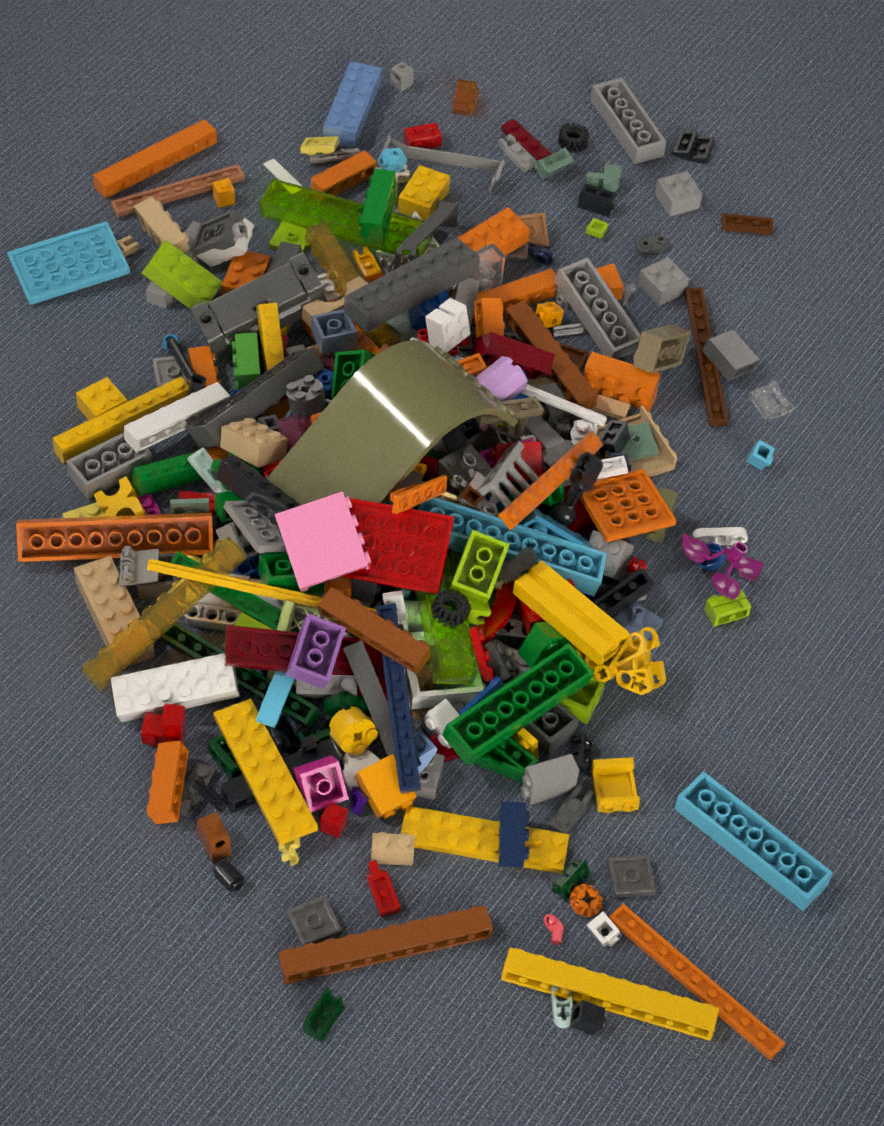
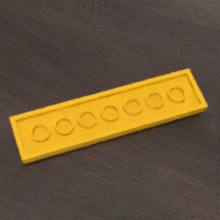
[213,698,318,845]
[401,806,569,874]

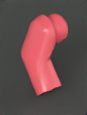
[543,914,564,945]

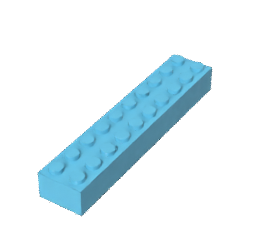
[416,497,607,596]

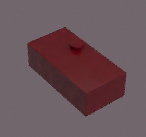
[471,332,555,380]

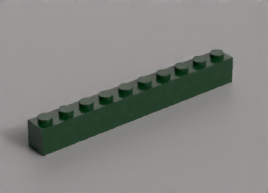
[145,610,322,730]

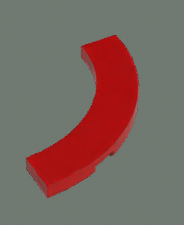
[464,568,516,650]

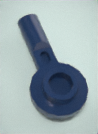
[528,245,553,265]

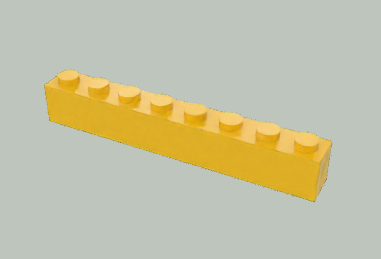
[53,376,189,464]

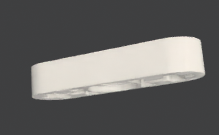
[692,527,748,545]

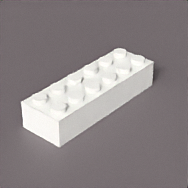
[111,653,240,722]

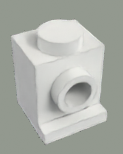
[587,912,620,947]

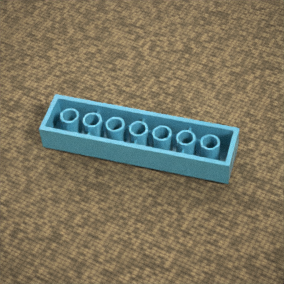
[675,772,833,911]

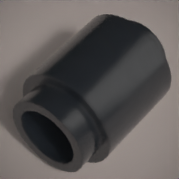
[213,861,244,892]

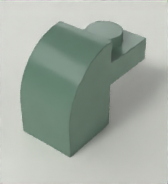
[586,164,621,192]

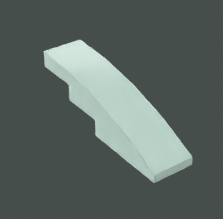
[187,447,232,493]

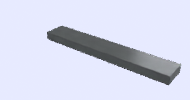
[343,640,395,756]

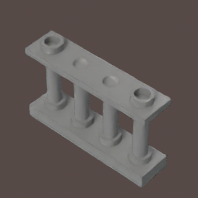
[478,441,540,507]

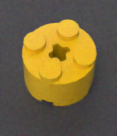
[329,707,378,756]

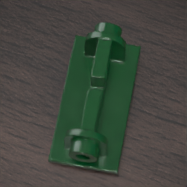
[552,859,590,902]

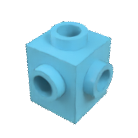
[377,148,408,173]

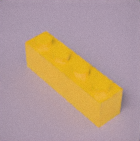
[256,303,284,372]

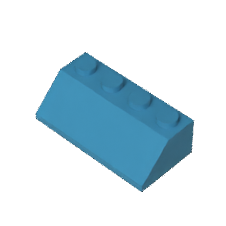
[519,508,596,550]

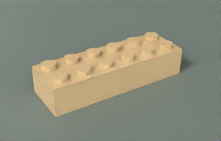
[74,556,154,670]

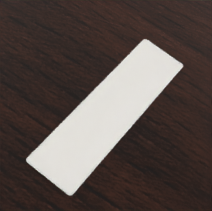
[263,159,304,193]

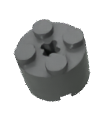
[286,375,327,418]

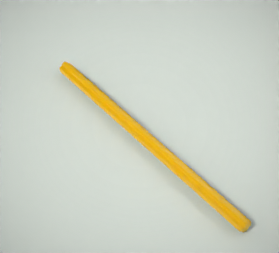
[147,559,376,611]

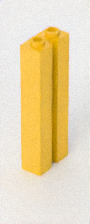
[513,560,629,667]

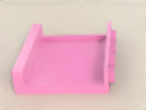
[275,491,371,592]

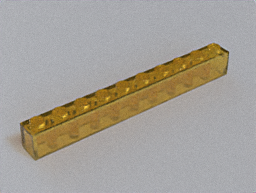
[304,222,400,349]
[82,537,245,692]

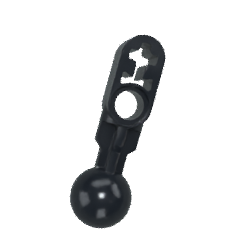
[552,452,603,526]

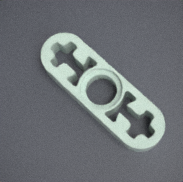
[551,985,573,1028]

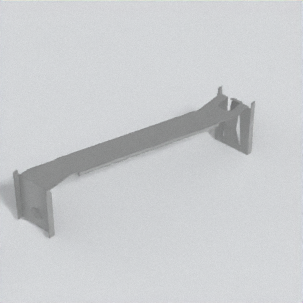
[377,135,505,194]

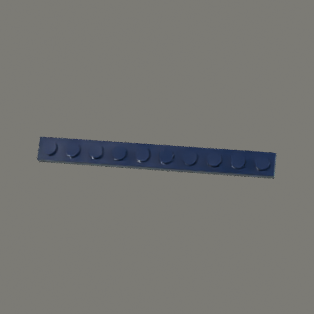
[376,603,421,794]

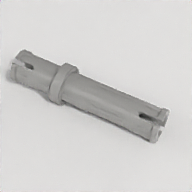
[309,147,360,165]

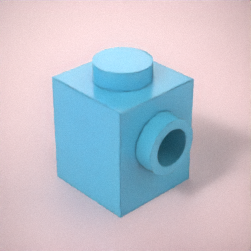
[745,440,775,470]

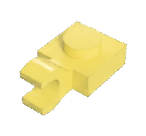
[279,838,300,866]

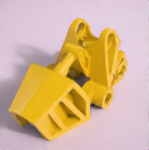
[572,627,666,695]

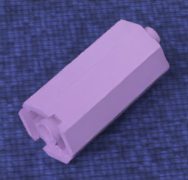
[476,356,528,401]

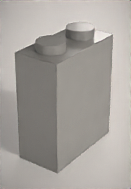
[521,754,579,805]

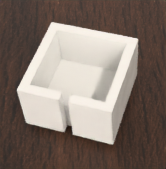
[425,298,470,352]

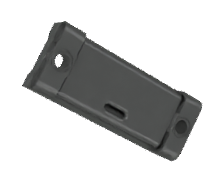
[190,251,328,360]

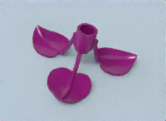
[681,533,764,600]

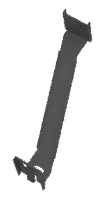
[393,200,459,270]

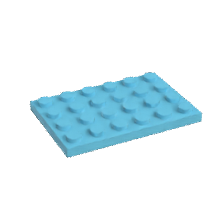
[7,221,130,305]

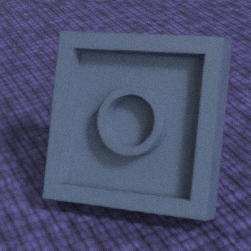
[613,602,664,641]

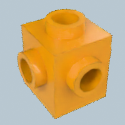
[535,302,564,329]

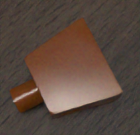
[196,812,232,863]

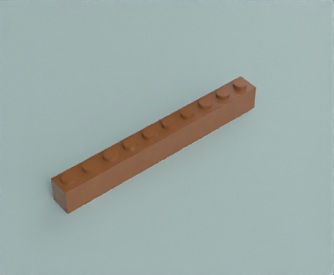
[278,905,493,985]

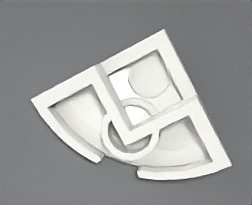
[342,749,380,791]

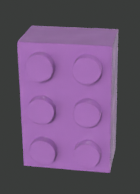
[285,614,346,689]

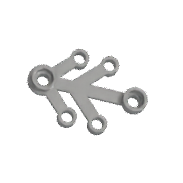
[450,453,499,517]

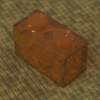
[453,79,480,116]

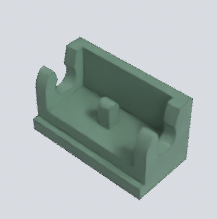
[533,148,574,180]

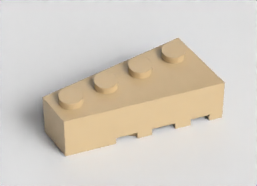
[134,196,190,253]

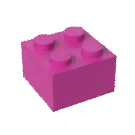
[293,755,348,812]

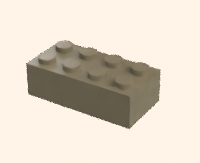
[633,324,691,373]

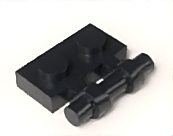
[265,715,301,753]

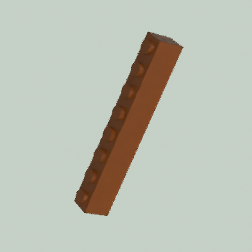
[505,301,598,409]

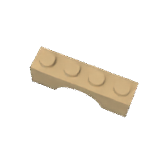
[302,276,367,328]

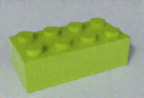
[142,240,222,309]

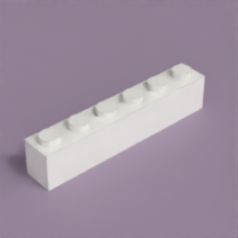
[124,382,230,453]

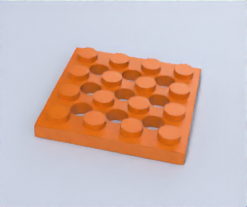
[580,469,677,543]

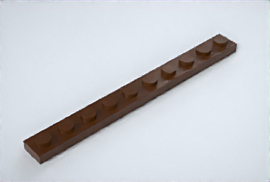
[685,288,728,427]

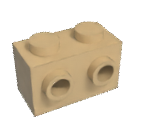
[371,832,415,866]

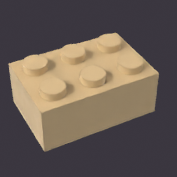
[220,418,288,467]

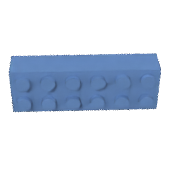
[323,61,382,148]

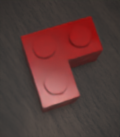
[141,704,186,746]

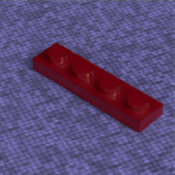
[501,119,552,161]

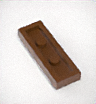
[721,213,773,235]

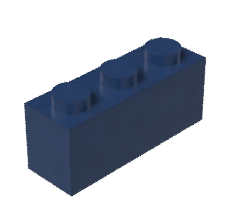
[498,801,529,867]

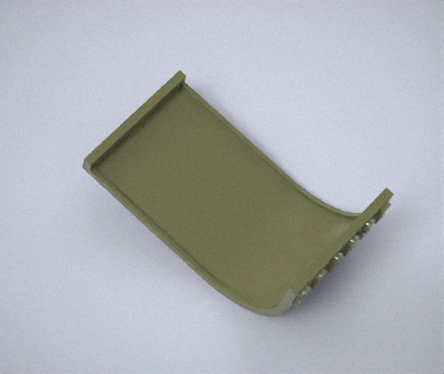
[267,340,519,505]

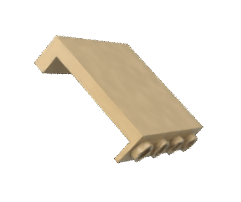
[594,405,677,477]

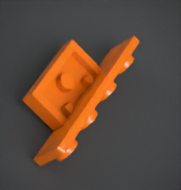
[390,475,447,514]

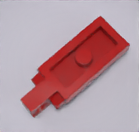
[366,860,401,917]

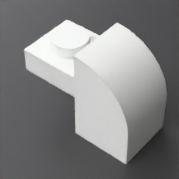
[383,591,409,632]

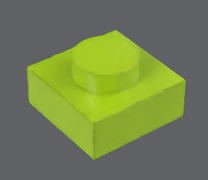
[586,218,609,239]

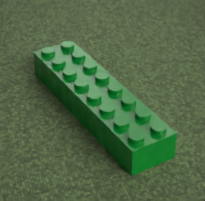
[442,643,594,766]

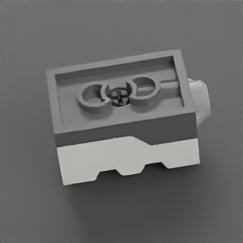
[191,210,254,267]

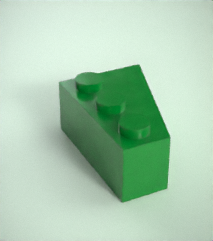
[473,737,539,783]

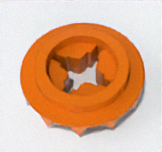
[570,884,603,917]

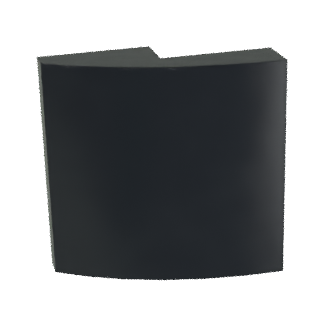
[673,131,715,164]

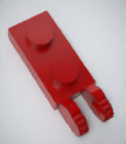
[469,626,495,682]

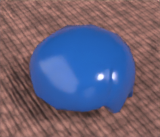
[696,543,725,571]

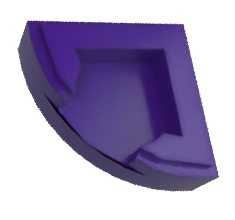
[350,786,368,815]

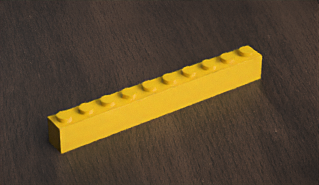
[501,947,719,1041]

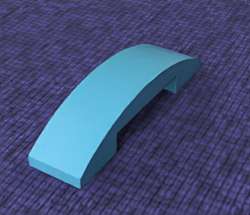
[256,671,296,728]

